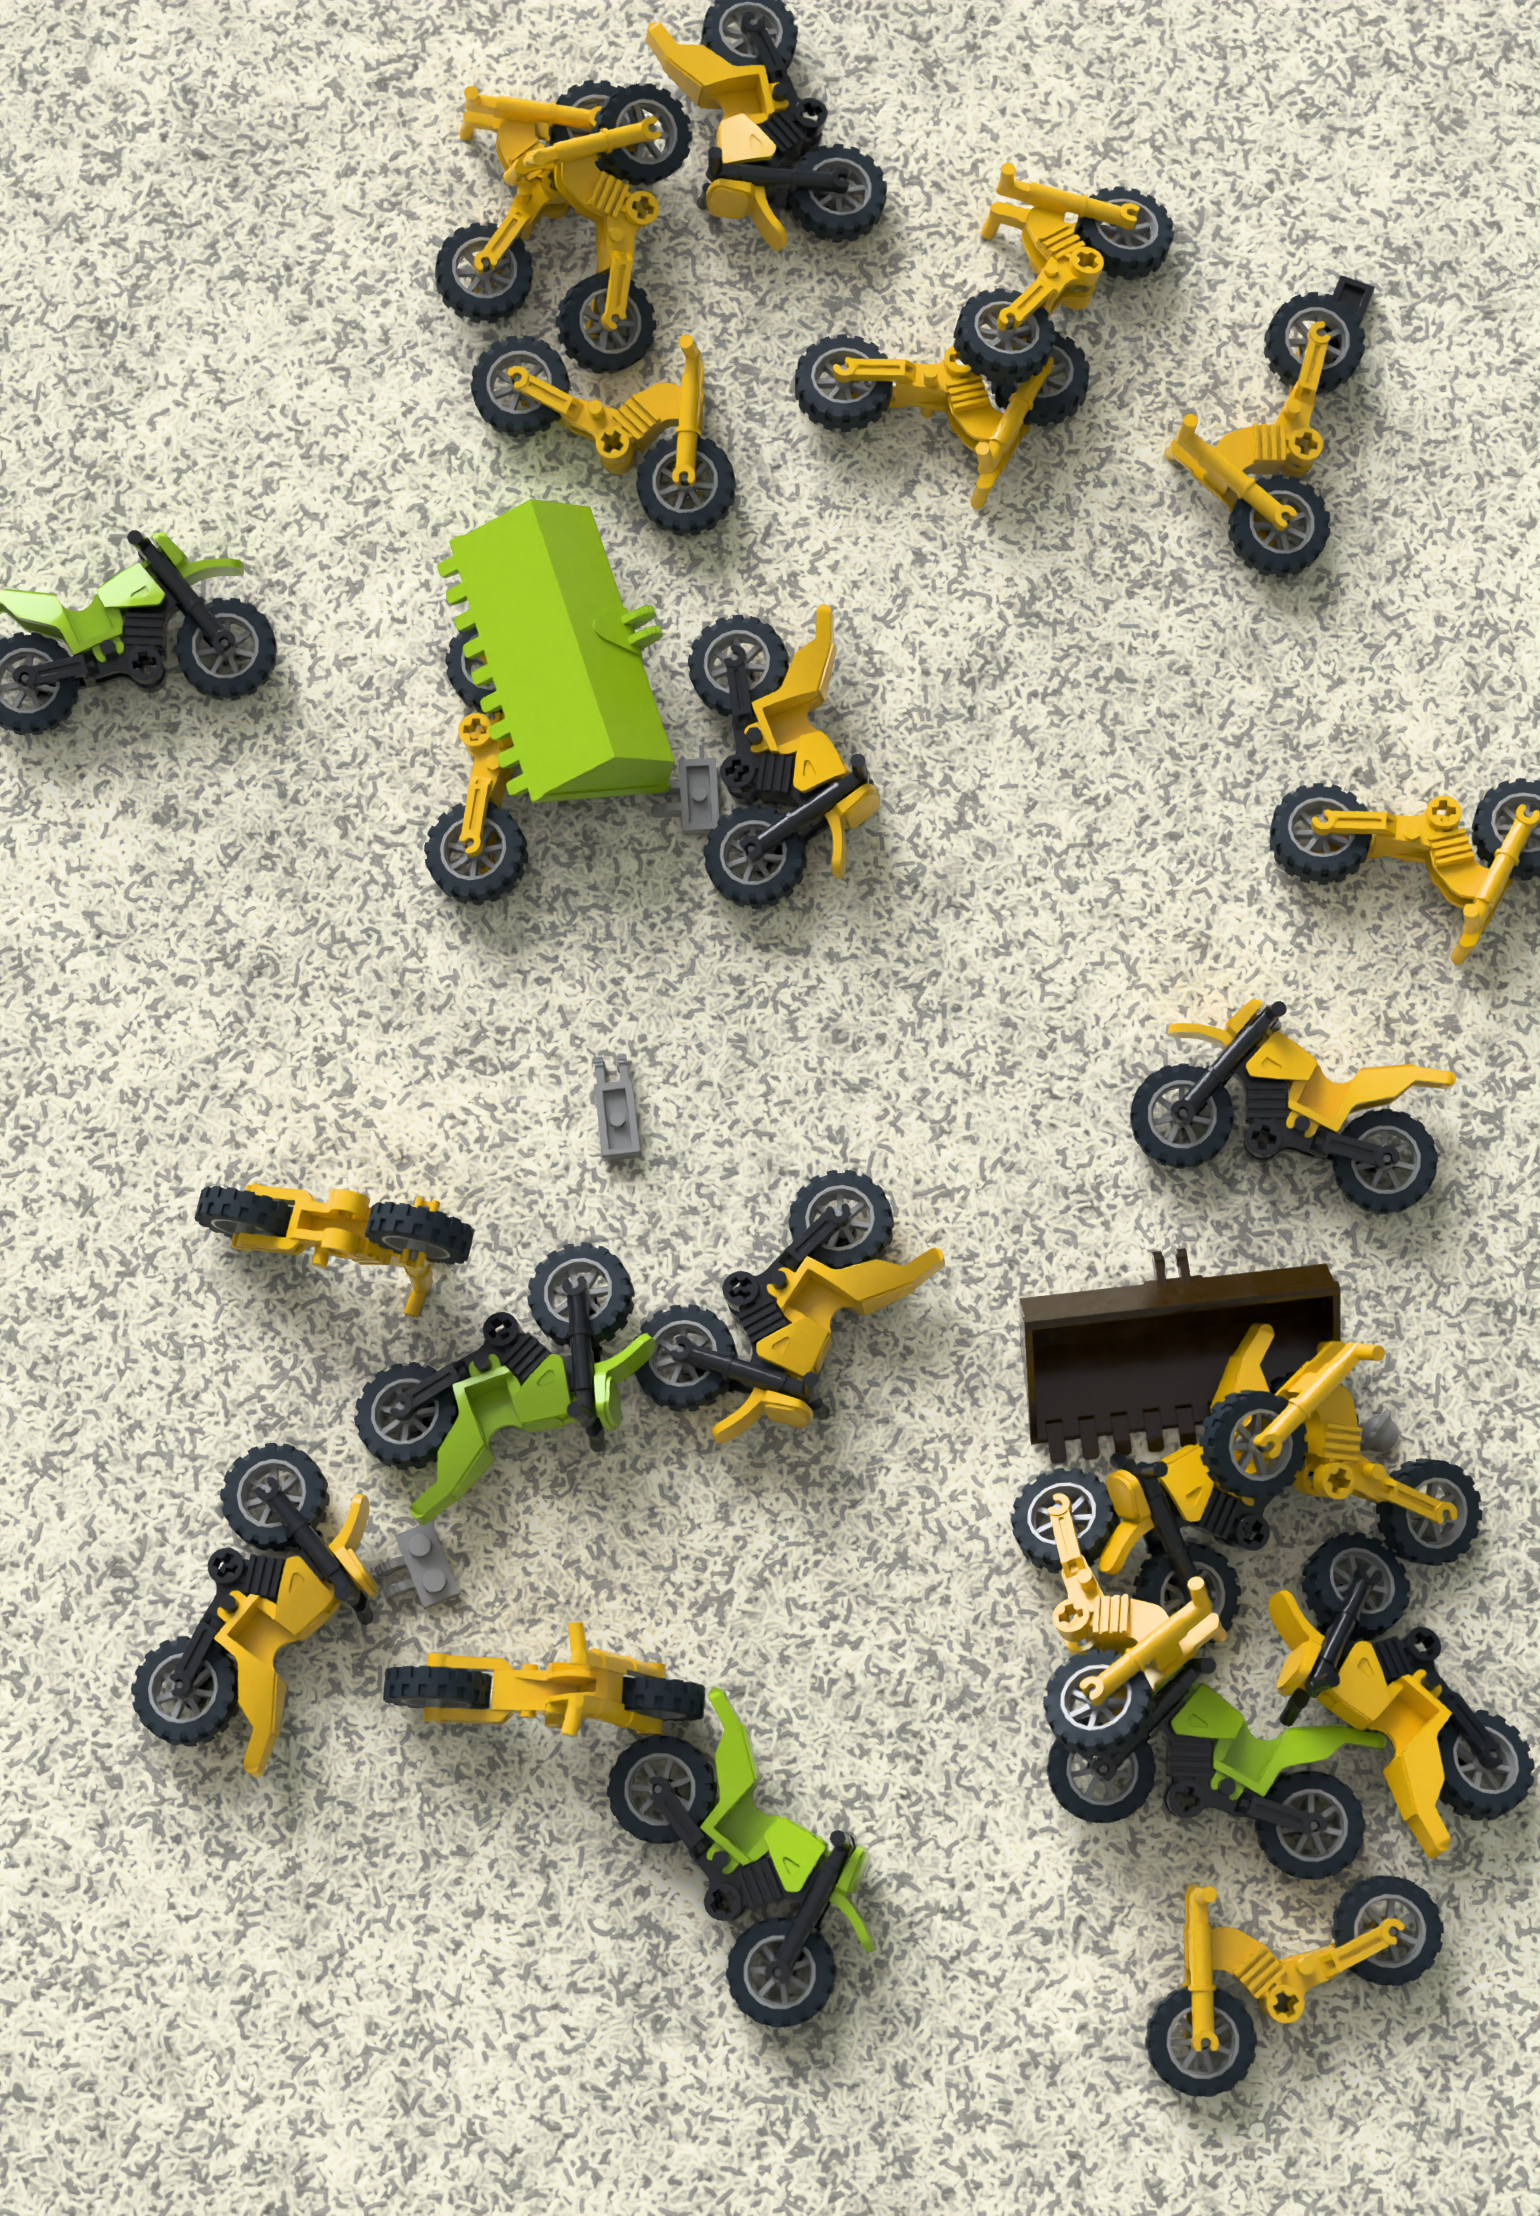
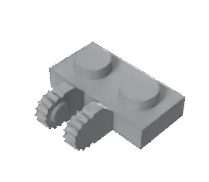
[651,758,719,836]
[374,1521,461,1610]

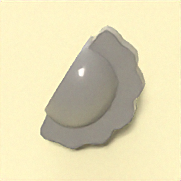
[1360,1409,1398,1452]

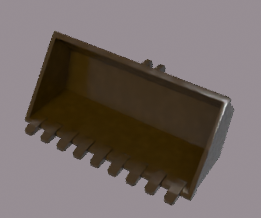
[1019,1248,1341,1464]

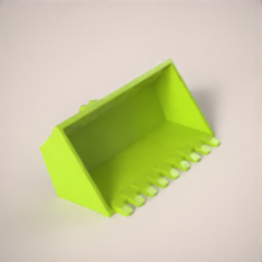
[437,499,675,803]

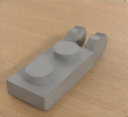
[594,1054,641,1162]

